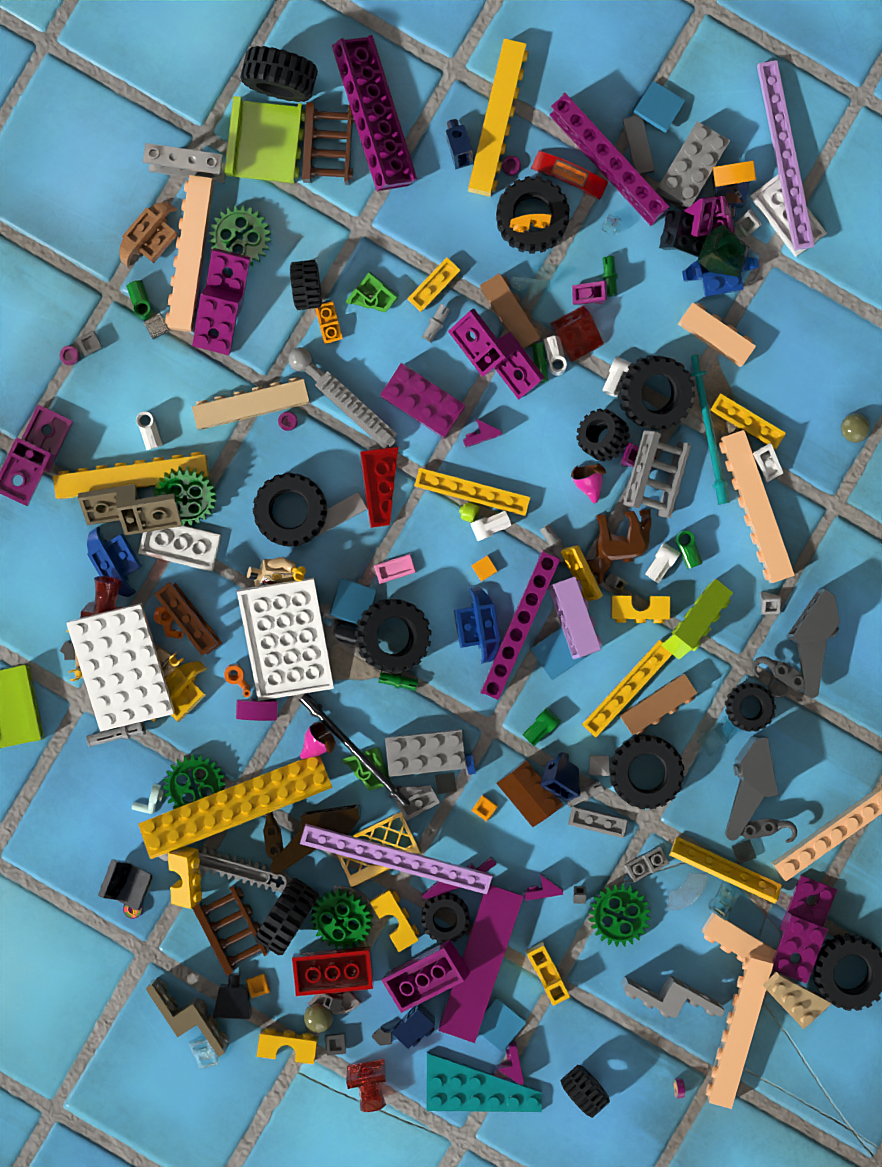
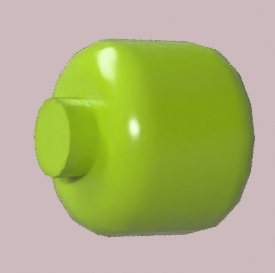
[459,502,480,523]

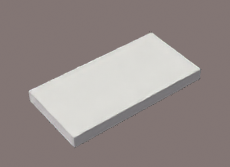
[750,174,827,257]
[138,525,222,572]

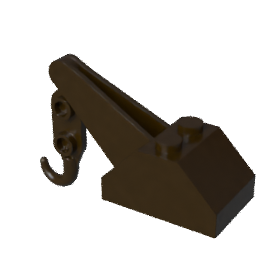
[263,804,362,875]

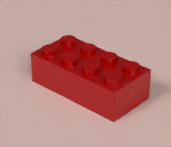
[292,946,374,996]

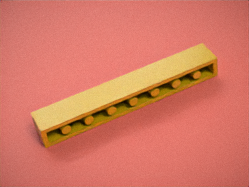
[468,38,529,197]
[53,452,210,500]

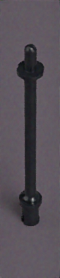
[299,693,410,807]

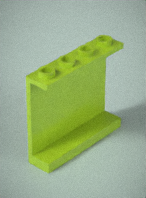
[225,96,306,184]
[0,664,45,748]

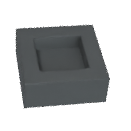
[76,331,103,357]
[325,1033,346,1056]

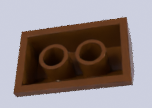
[496,759,563,827]

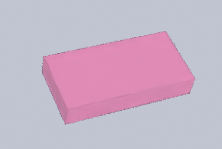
[374,554,416,584]

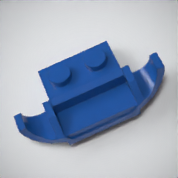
[682,253,759,297]
[87,526,142,597]
[454,587,500,664]

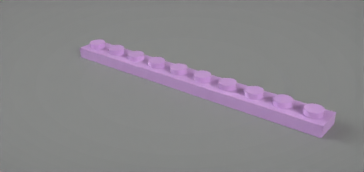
[757,60,815,251]
[300,824,492,894]

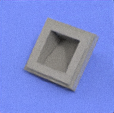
[735,209,762,237]
[760,592,781,615]
[589,755,610,776]

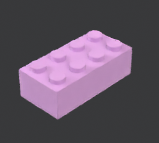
[548,577,602,659]

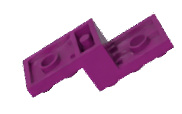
[192,248,251,355]
[448,309,545,400]
[0,405,74,506]
[772,875,837,984]

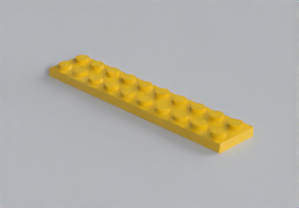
[138,755,333,859]

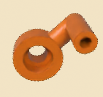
[154,606,183,639]
[224,664,251,697]

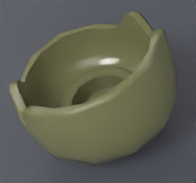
[841,412,870,443]
[304,1003,333,1032]

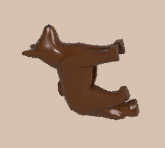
[586,509,652,584]

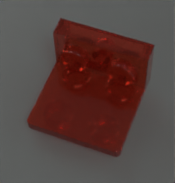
[550,305,604,362]

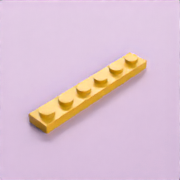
[414,468,530,516]
[581,640,672,737]
[670,837,782,904]

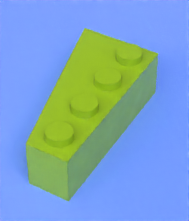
[661,578,733,660]

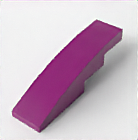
[422,857,496,899]

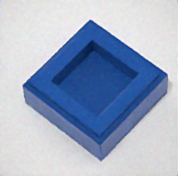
[465,753,476,775]

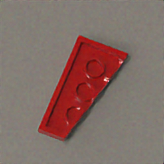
[360,447,398,528]

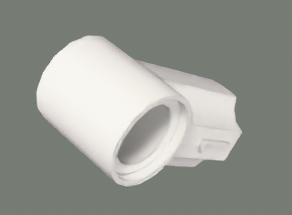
[544,336,567,376]
[602,356,631,397]
[136,411,163,450]
[471,511,512,541]
[645,542,680,583]

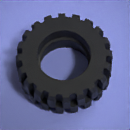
[240,46,318,102]
[496,176,570,254]
[618,355,695,430]
[252,473,327,547]
[355,599,432,673]
[609,735,685,810]
[255,878,320,955]
[812,933,882,1011]

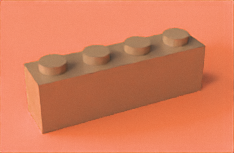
[480,273,541,350]
[619,673,697,736]

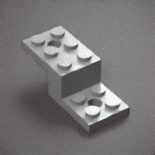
[621,975,725,1019]

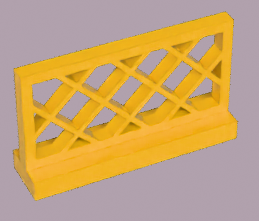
[337,812,422,888]

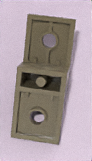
[78,484,182,535]
[146,977,229,1057]

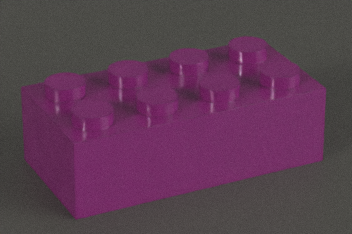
[380,363,465,439]
[381,940,470,1013]

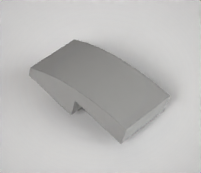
[624,847,669,882]

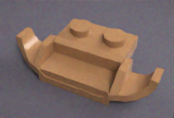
[119,202,178,267]

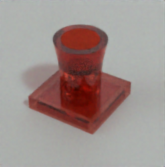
[80,576,123,618]
[346,1059,386,1112]

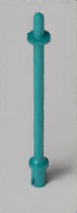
[691,354,730,505]

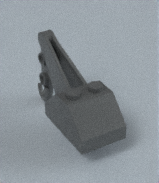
[752,589,840,698]
[725,735,798,843]

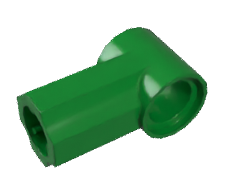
[126,280,154,320]
[675,530,702,569]
[522,707,561,746]

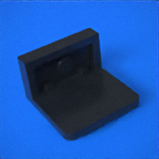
[659,210,708,257]
[98,859,152,910]

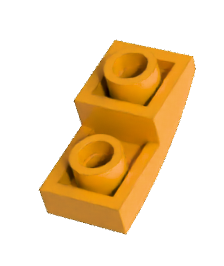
[713,160,757,187]
[510,214,551,232]
[315,301,343,344]

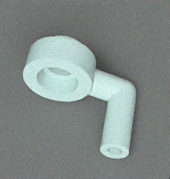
[132,784,164,814]

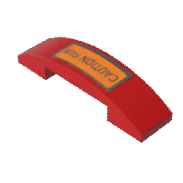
[531,151,608,200]

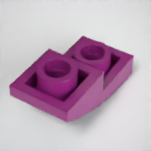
[713,196,735,236]
[236,699,278,721]

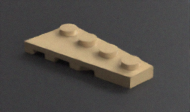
[763,972,832,1029]

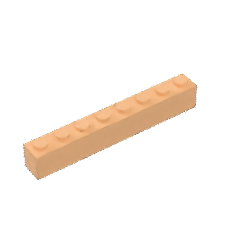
[165,175,214,333]
[719,430,795,583]
[771,784,882,881]
[706,952,773,1109]

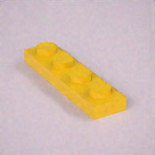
[710,393,786,450]

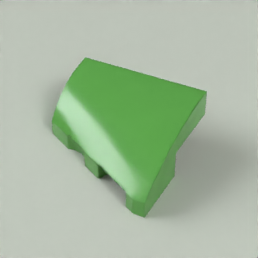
[345,272,399,312]
[342,746,391,791]

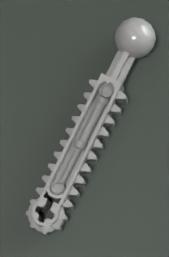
[288,347,397,449]
[159,847,291,893]

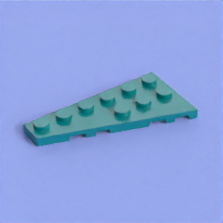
[426,1052,542,1112]

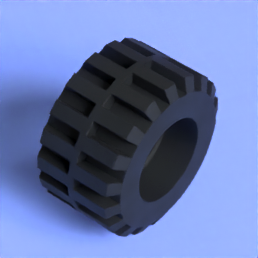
[290,260,322,310]
[576,408,630,462]
[725,683,776,732]
[421,892,470,943]
[560,1064,610,1118]

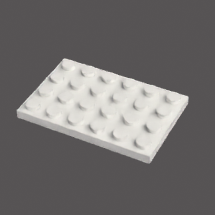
[237,577,334,701]
[66,603,175,731]

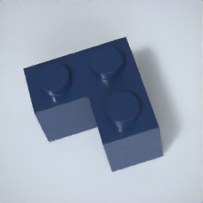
[391,1003,435,1049]

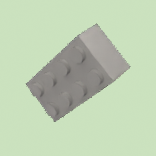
[656,121,730,210]
[385,729,466,777]

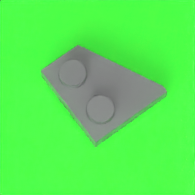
[393,786,440,821]

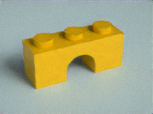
[610,596,670,623]
[168,846,202,909]
[370,888,420,952]
[526,942,570,1006]
[256,1028,318,1064]

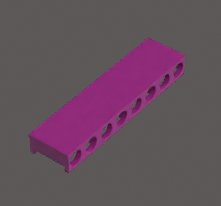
[331,35,417,192]
[549,92,669,226]
[480,551,560,700]
[438,884,524,1043]

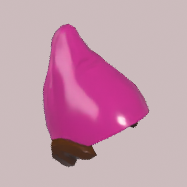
[571,463,606,503]
[300,722,336,759]

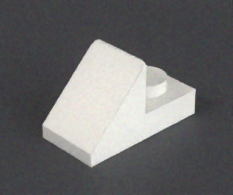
[753,443,783,482]

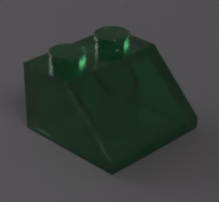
[697,224,750,277]

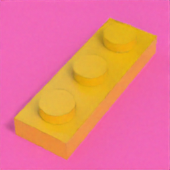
[407,257,461,313]
[561,545,603,601]

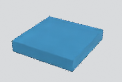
[633,81,685,133]
[329,578,376,624]
[530,627,584,680]
[478,997,526,1052]

